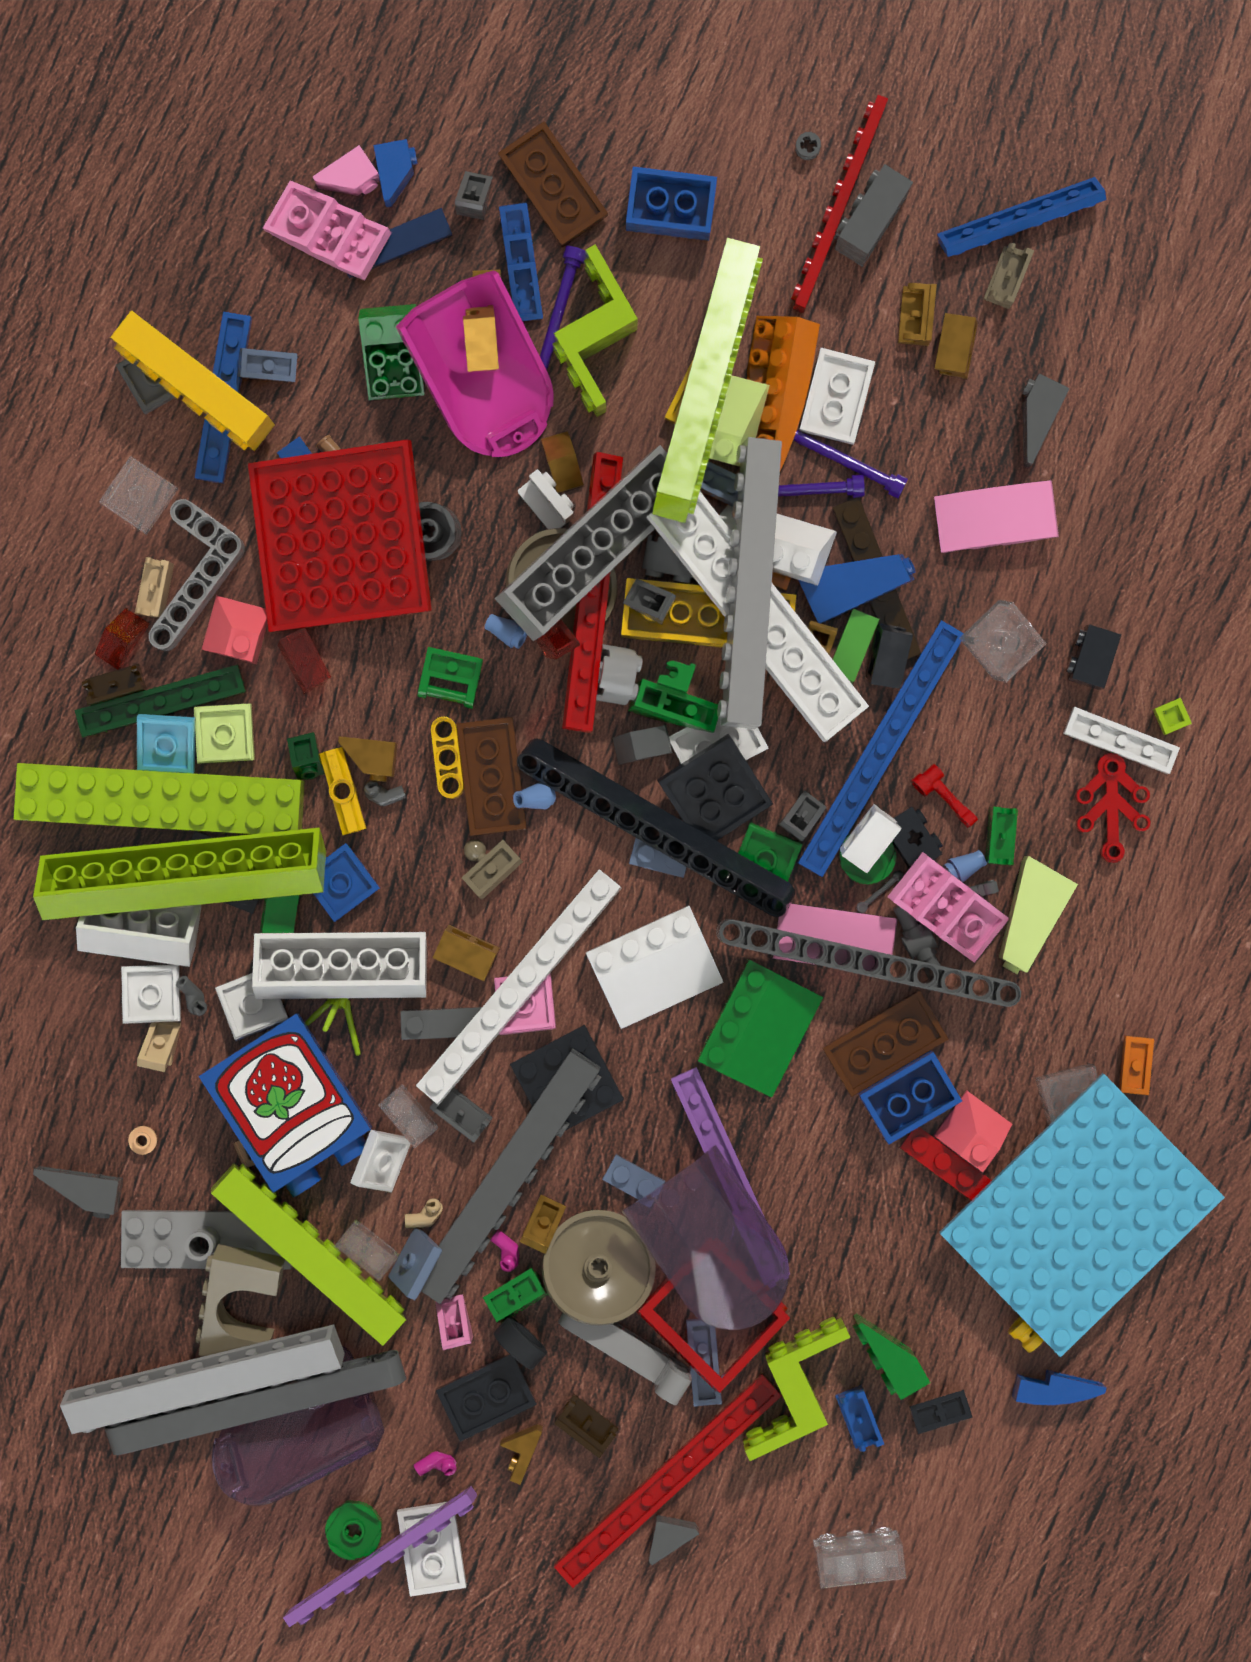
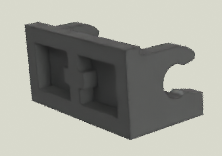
[430,1088,493,1142]

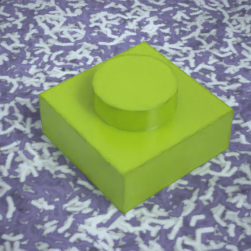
[1153,698,1192,735]

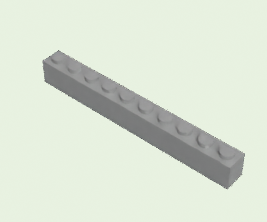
[717,437,782,729]
[60,1325,345,1434]

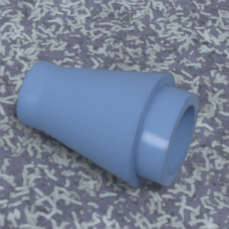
[485,614,527,649]
[513,782,556,810]
[942,850,987,882]

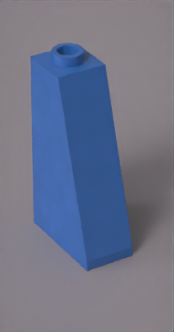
[799,554,916,624]

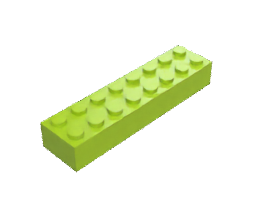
[211,1163,406,1346]

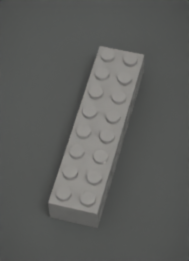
[495,445,667,641]

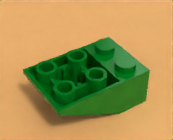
[358,304,425,400]
[852,1314,930,1400]

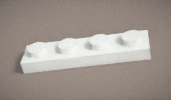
[1063,707,1180,774]

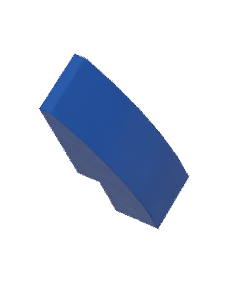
[1012,1370,1106,1405]

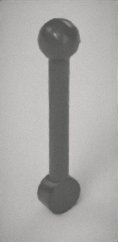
[856,870,904,913]

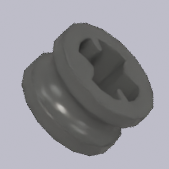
[795,132,821,160]

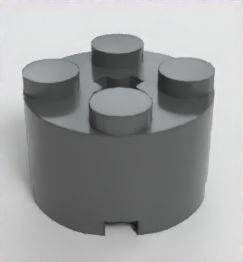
[419,502,462,561]
[642,535,694,583]

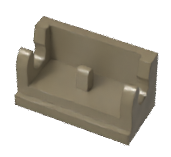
[983,243,1034,309]

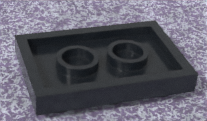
[436,1354,537,1442]

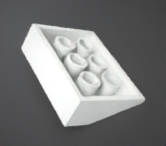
[586,905,724,1029]

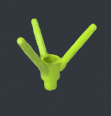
[305,998,361,1056]

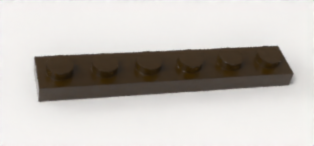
[832,497,921,659]

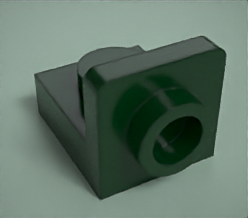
[287,732,325,780]

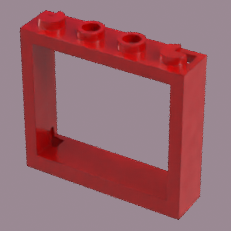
[636,1237,790,1393]

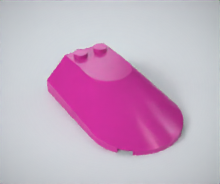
[396,271,554,457]

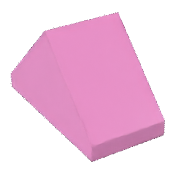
[435,1294,473,1350]

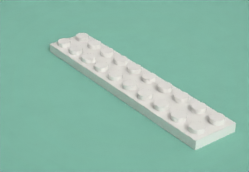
[646,492,869,742]

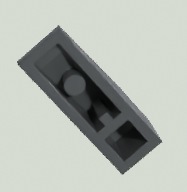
[1022,373,1070,468]
[401,1007,482,1040]
[33,1166,123,1218]

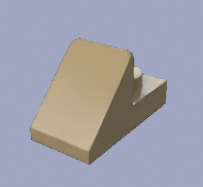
[137,1022,181,1072]

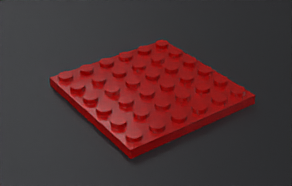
[248,439,432,632]

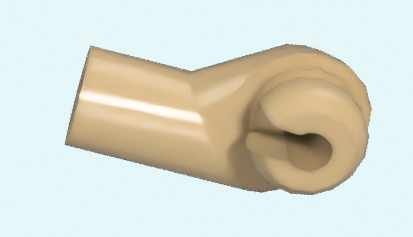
[405,1198,443,1228]

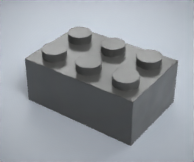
[834,164,913,267]

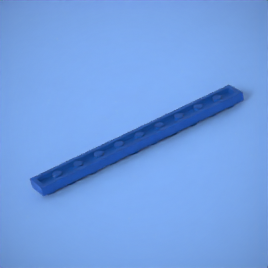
[798,620,966,877]

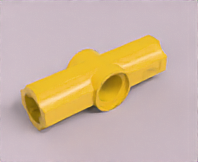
[319,747,367,835]

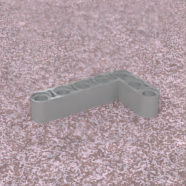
[149,499,245,651]
[558,1313,692,1405]

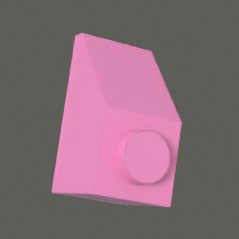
[313,145,380,196]

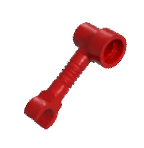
[911,764,978,828]

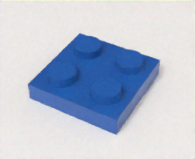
[313,843,380,922]

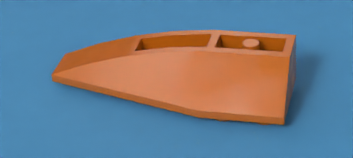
[747,316,820,470]

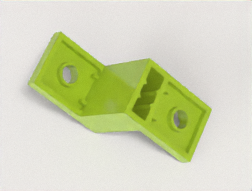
[552,244,638,417]
[743,1317,851,1461]

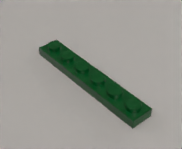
[74,664,246,738]

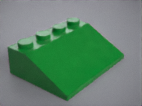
[697,959,823,1097]

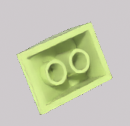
[709,376,770,466]

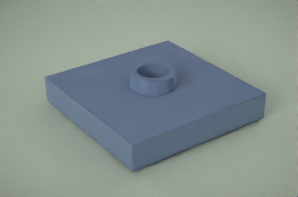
[388,1228,442,1300]

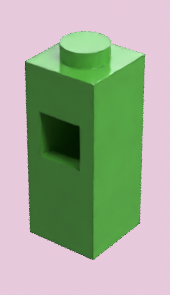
[832,609,879,684]

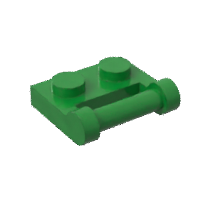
[417,647,484,709]

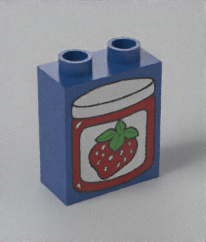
[199,1013,372,1198]

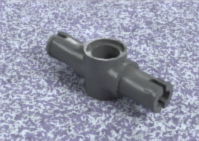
[893,905,941,979]

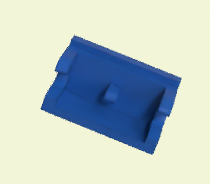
[835,1385,884,1452]

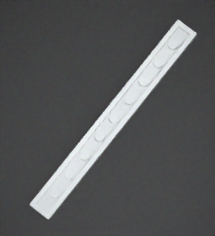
[416,869,621,1105]

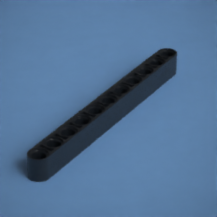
[516,738,795,917]

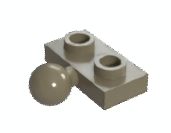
[462,839,523,900]

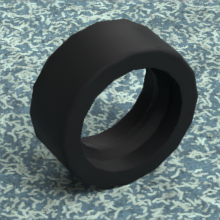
[493,1317,547,1370]

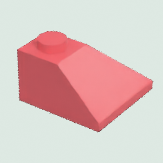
[202,595,268,665]
[933,1090,1012,1172]

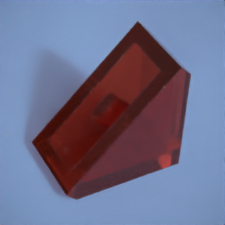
[95,608,150,670]
[536,619,580,660]

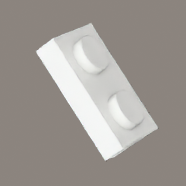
[518,469,575,529]

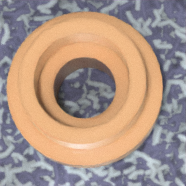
[128,1126,157,1155]

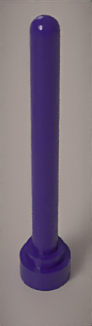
[540,246,586,370]
[793,430,908,499]
[778,475,865,498]

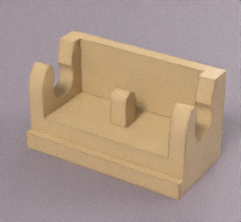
[135,557,174,619]

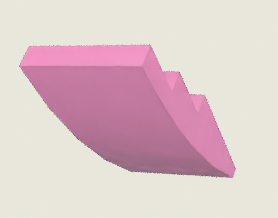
[263,181,392,281]
[934,480,1059,553]
[888,852,1009,963]
[773,904,897,971]

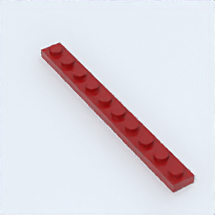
[562,452,623,733]
[554,1373,782,1588]

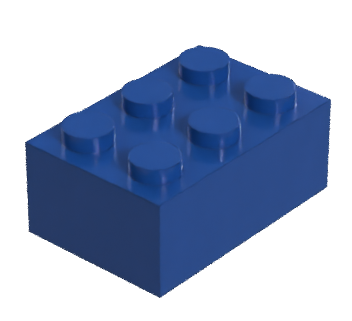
[626,166,717,241]
[858,1050,962,1144]

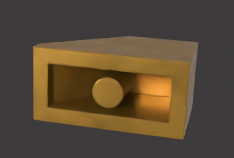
[338,736,398,782]

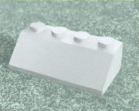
[719,505,837,586]
[76,904,201,967]

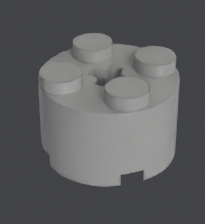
[596,644,642,705]

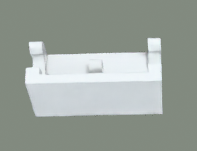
[840,804,901,873]

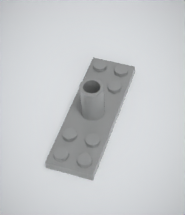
[121,1210,292,1269]

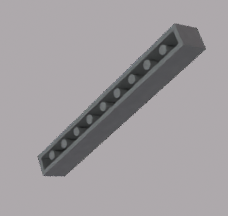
[421,1048,601,1304]

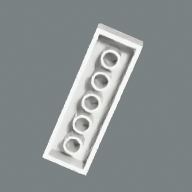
[252,932,427,999]

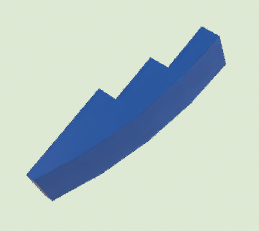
[499,202,543,321]

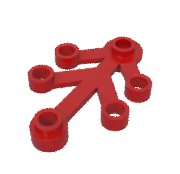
[1075,753,1151,863]

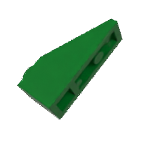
[628,679,719,733]

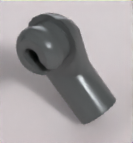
[364,781,407,807]
[176,976,207,1016]

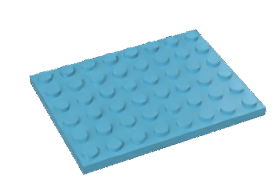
[939,1073,1225,1357]

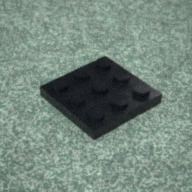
[657,734,773,841]
[510,1024,624,1136]

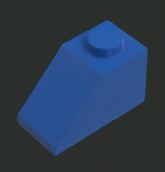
[373,139,418,208]

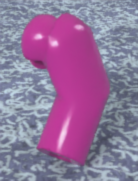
[490,1229,519,1272]
[414,1451,457,1476]

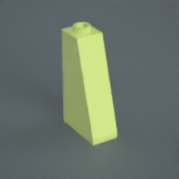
[999,856,1078,974]

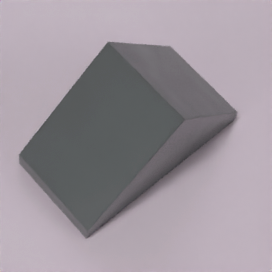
[455,171,493,220]
[623,578,676,625]
[613,725,672,765]
[778,790,827,842]
[648,1515,699,1565]

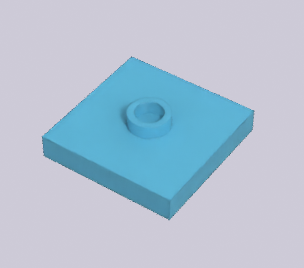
[137,714,195,774]

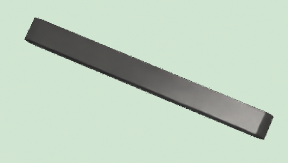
[716,919,1021,1007]
[104,1350,407,1455]

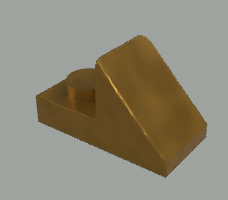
[520,1195,566,1254]
[500,1424,543,1485]

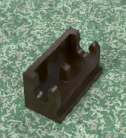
[82,664,147,706]
[554,1394,618,1458]

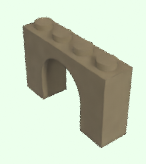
[196,1244,285,1356]

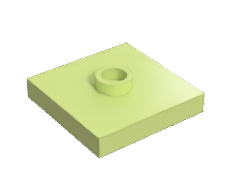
[194,704,255,764]

